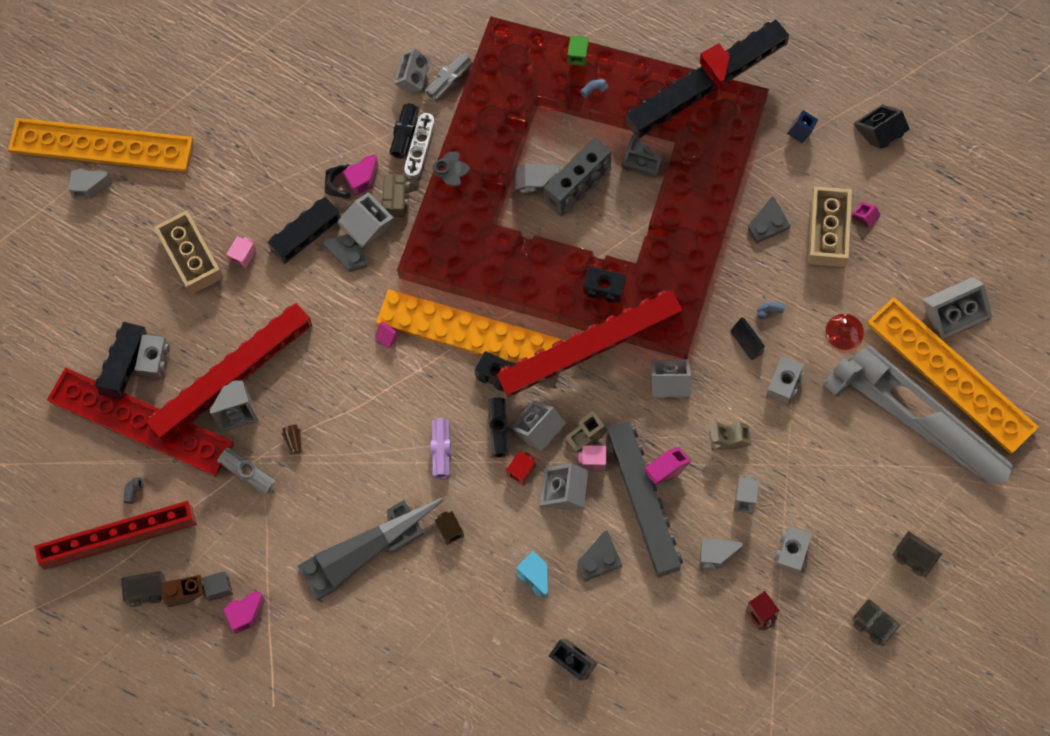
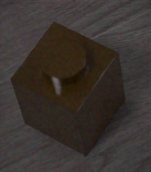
[435,511,464,545]

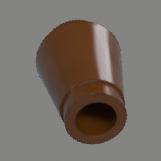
[282,424,302,454]

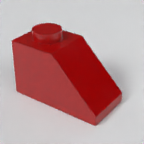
[699,43,730,90]

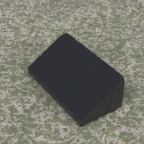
[731,317,765,360]

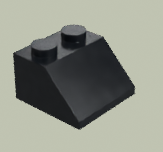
[854,104,910,149]

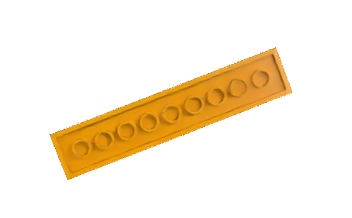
[8,118,194,173]
[376,289,566,378]
[867,297,1039,455]

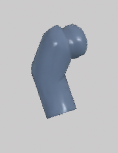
[580,79,608,98]
[757,301,785,319]

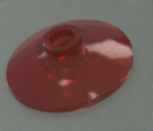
[825,314,864,350]

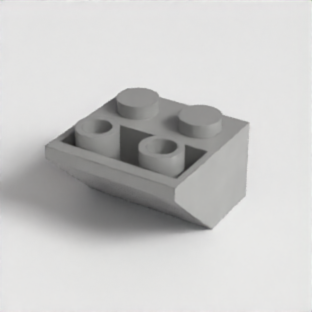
[337,192,394,248]

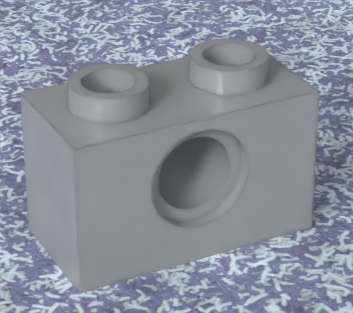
[135,335,170,379]
[766,356,805,405]
[774,526,812,575]

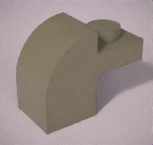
[565,411,607,453]
[709,422,752,450]

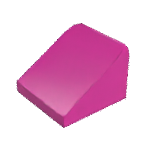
[851,202,880,228]
[375,321,398,348]

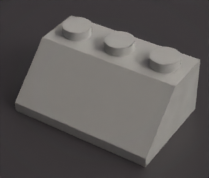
[922,277,992,339]
[210,381,258,432]

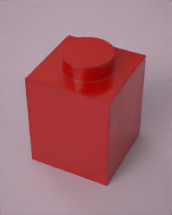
[506,451,536,485]

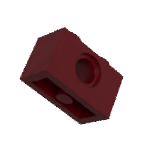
[746,591,780,630]

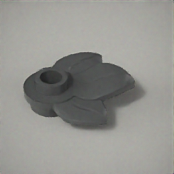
[433,152,470,186]

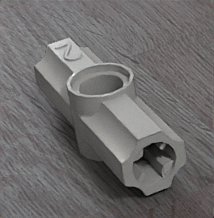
[425,54,473,102]
[217,447,275,495]

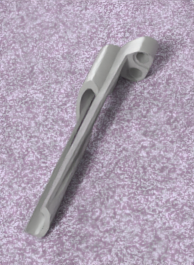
[823,345,1013,484]

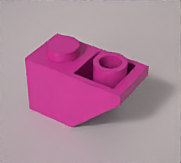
[343,154,379,196]
[644,447,691,485]
[223,592,265,634]

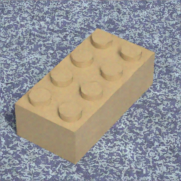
[808,186,852,267]
[154,210,224,295]

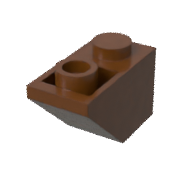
[161,575,204,607]

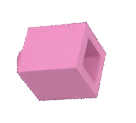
[226,236,256,269]
[578,445,606,470]

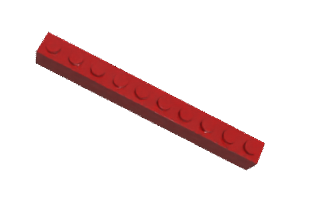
[497,290,683,398]
[146,303,312,444]

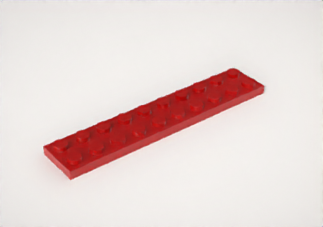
[47,367,234,477]

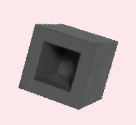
[202,571,233,601]

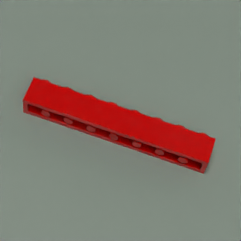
[34,501,197,570]

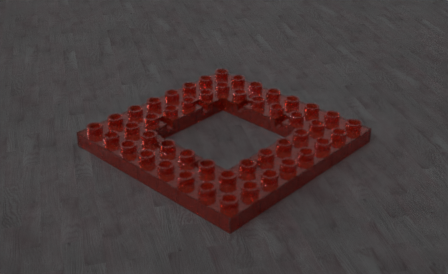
[397,16,769,359]

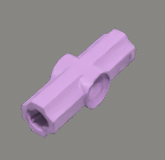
[431,418,451,479]

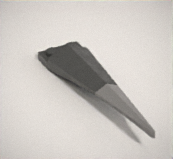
[298,498,443,601]

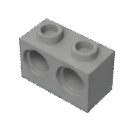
[394,49,430,94]
[734,476,759,514]

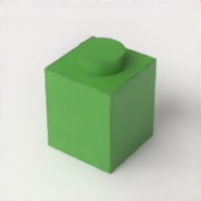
[567,35,589,66]

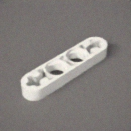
[404,113,435,180]

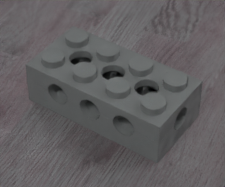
[544,138,611,217]

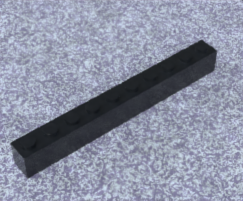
[626,19,789,139]

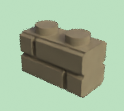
[382,175,410,217]

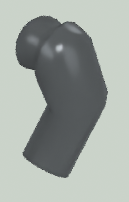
[123,477,144,504]

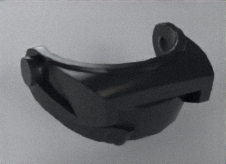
[325,164,351,199]

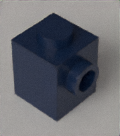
[787,110,818,143]

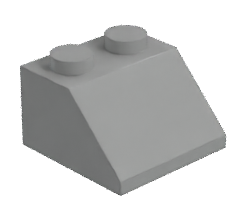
[513,164,560,194]
[651,359,691,399]
[508,400,566,451]
[540,463,588,510]

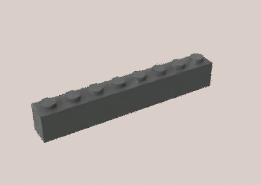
[607,421,683,578]

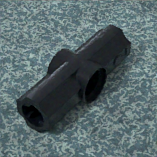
[389,103,419,159]
[489,397,509,458]

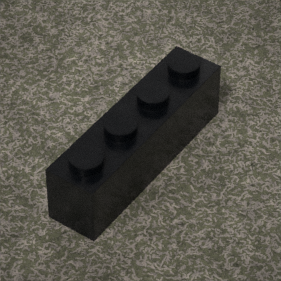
[268,197,341,264]
[95,322,147,400]

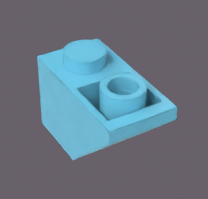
[516,551,548,599]

